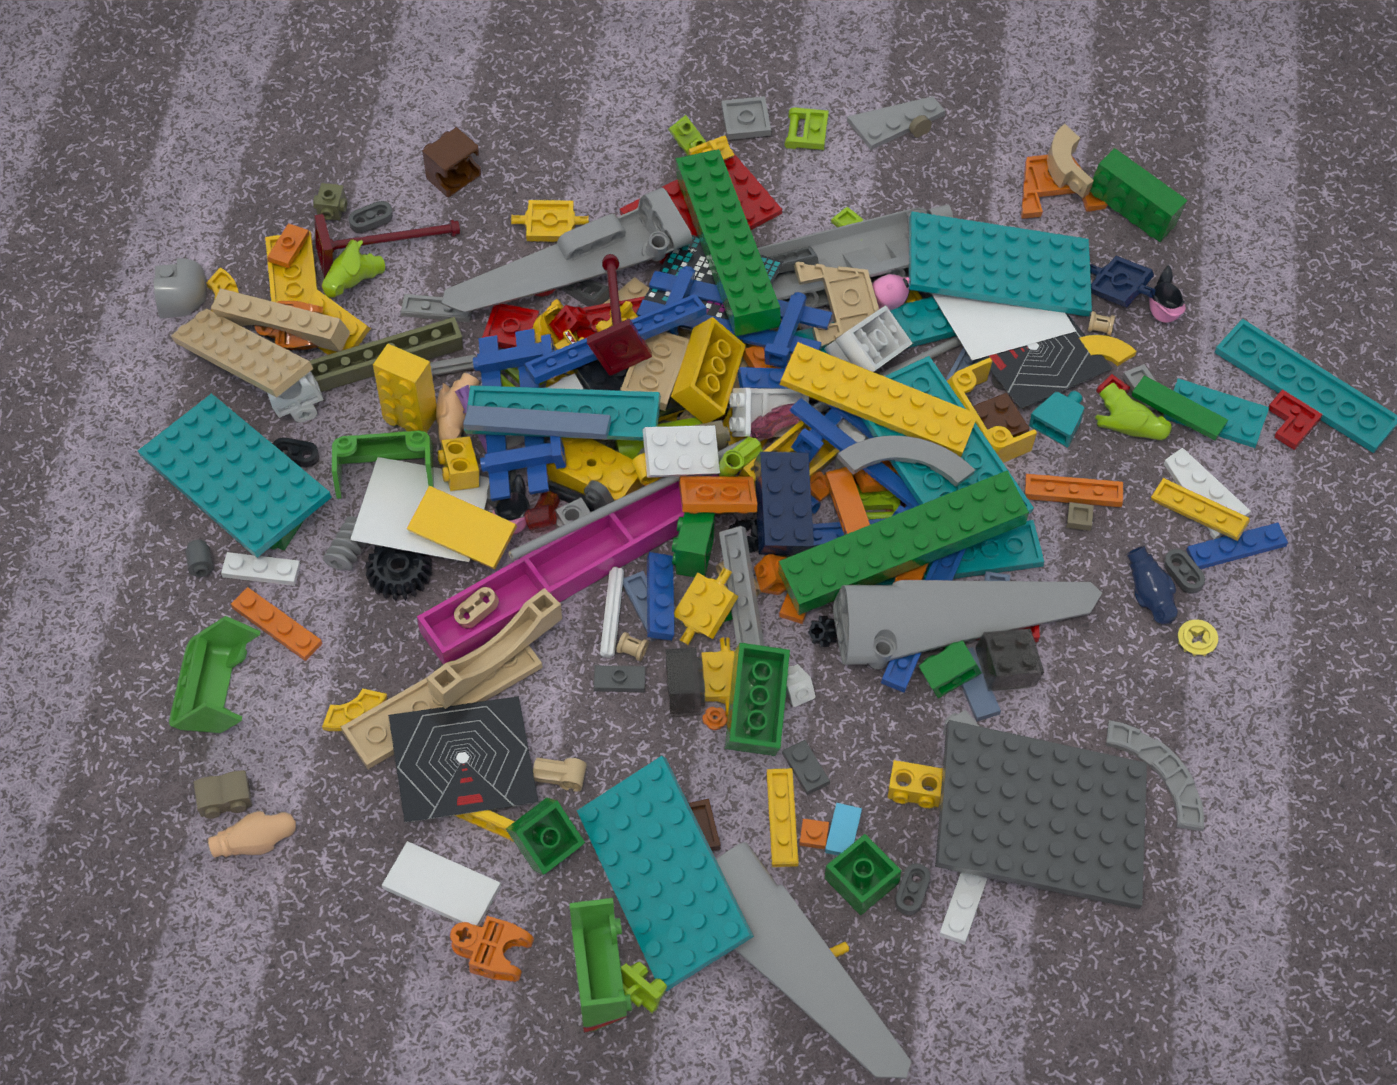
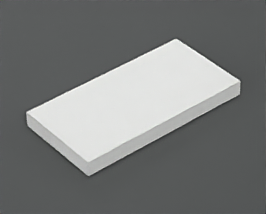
[382,841,501,926]

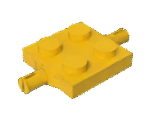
[511,200,589,242]
[674,567,739,645]
[701,637,735,717]

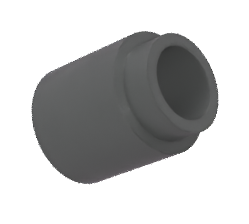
[185,540,213,577]

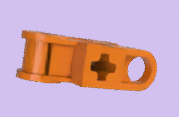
[254,301,323,350]
[450,916,534,982]

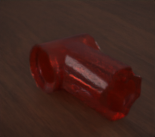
[525,490,560,531]

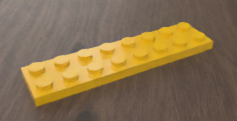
[780,342,978,457]

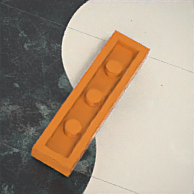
[1024,474,1123,507]
[231,587,322,661]

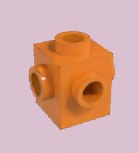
[754,554,786,595]

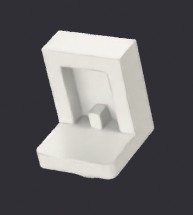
[786,664,815,707]

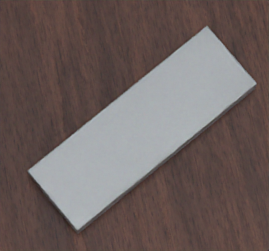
[401,294,472,323]

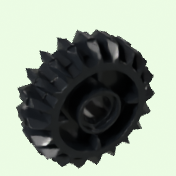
[365,546,433,602]

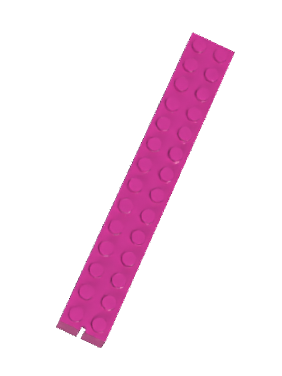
[417,475,719,665]

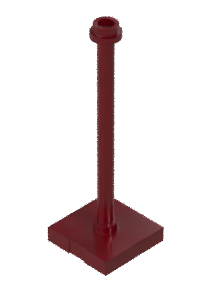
[314,214,460,278]
[587,254,652,376]

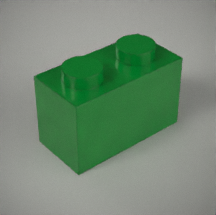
[918,640,982,698]

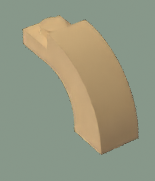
[1047,124,1094,198]

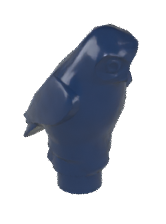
[1127,546,1178,625]

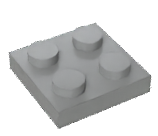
[721,96,771,140]

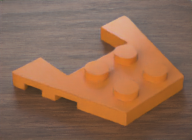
[1021,155,1107,219]

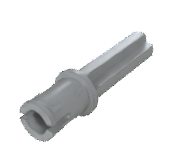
[428,355,476,378]

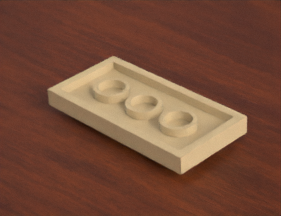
[620,332,689,411]

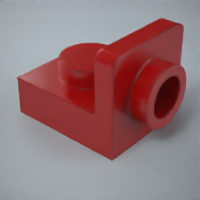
[549,305,591,340]

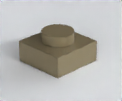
[1066,502,1094,531]

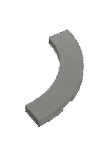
[837,436,975,487]
[1106,720,1204,831]

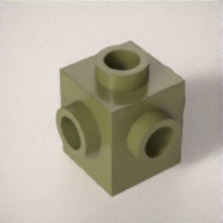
[313,183,347,221]

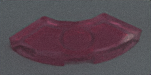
[750,403,799,439]

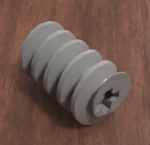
[323,516,367,571]

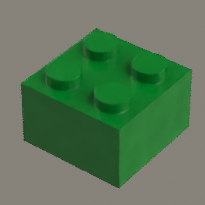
[672,512,715,578]
[506,797,585,875]
[824,834,902,916]

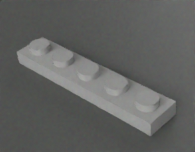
[719,526,764,646]

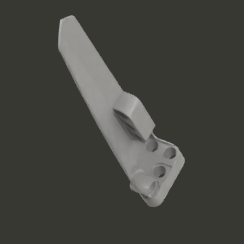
[442,187,693,313]
[833,580,1102,669]
[716,842,911,1079]

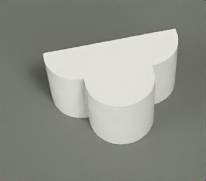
[824,305,913,372]

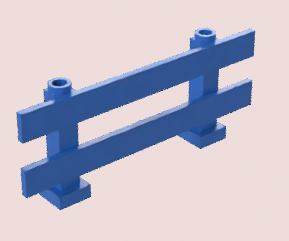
[637,266,833,368]
[473,329,566,501]
[789,398,919,516]

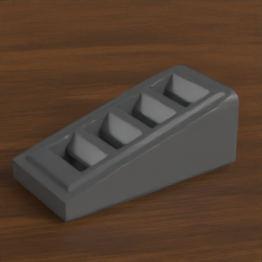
[561,279,609,307]

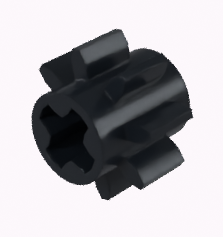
[808,616,838,647]

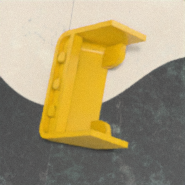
[947,358,1037,463]

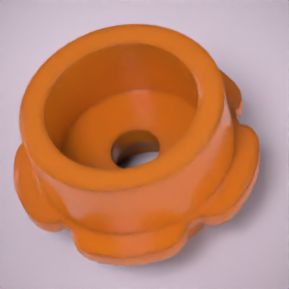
[702,707,728,730]

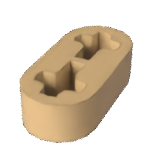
[454,587,499,628]

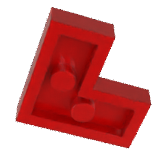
[1269,389,1323,450]

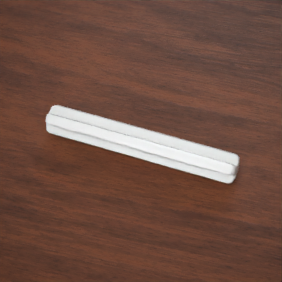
[600,567,624,658]

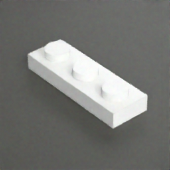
[221,552,300,586]
[939,872,988,945]

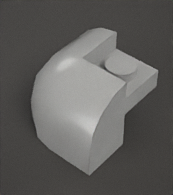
[154,258,206,319]

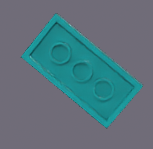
[1164,378,1269,448]

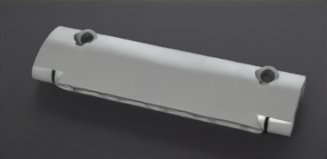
[758,204,953,308]

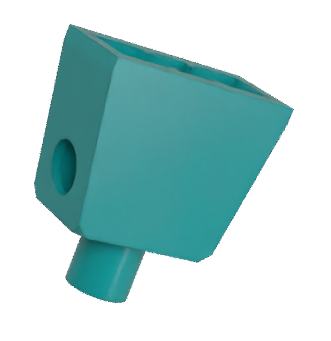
[1029,391,1085,448]

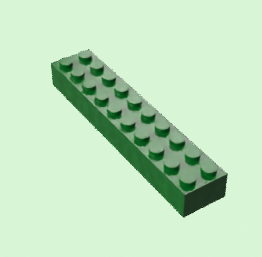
[675,149,781,336]
[778,470,1029,615]

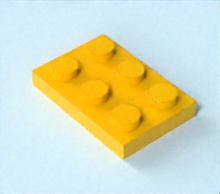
[308,290,371,355]

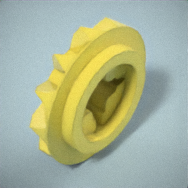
[1177,619,1218,657]

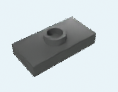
[769,246,819,274]
[594,665,645,693]

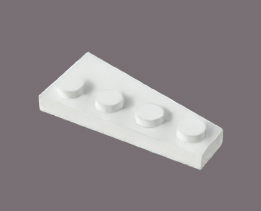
[1164,448,1251,539]

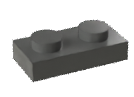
[782,740,830,795]

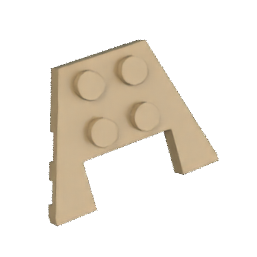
[794,262,879,349]

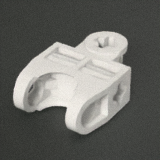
[268,372,323,423]

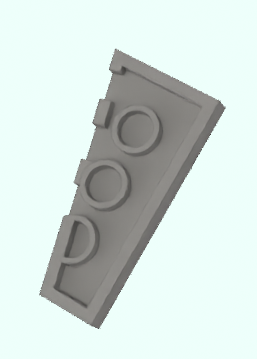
[847,96,945,150]

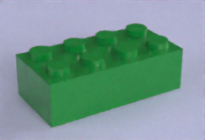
[1090,148,1188,242]
[725,642,790,756]

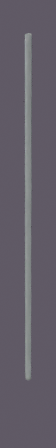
[508,337,962,561]

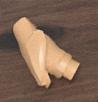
[436,373,480,442]
[208,811,296,858]

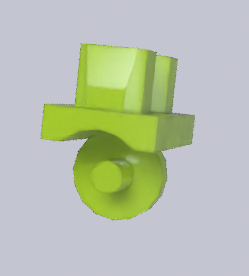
[668,115,706,156]
[621,961,667,1013]

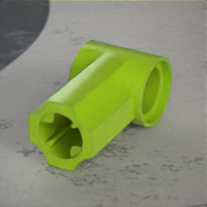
[718,437,763,477]

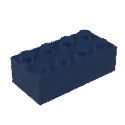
[754,451,814,555]

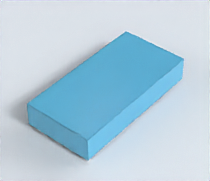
[825,803,862,856]

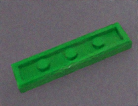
[1132,375,1228,441]

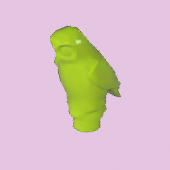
[322,240,385,298]
[1095,383,1172,440]

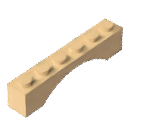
[211,288,350,352]
[427,588,562,709]

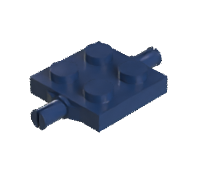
[1090,256,1155,308]

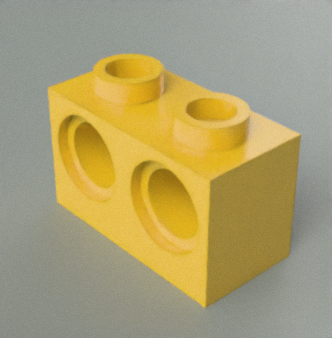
[437,436,479,491]
[888,760,943,808]

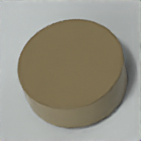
[909,115,932,138]

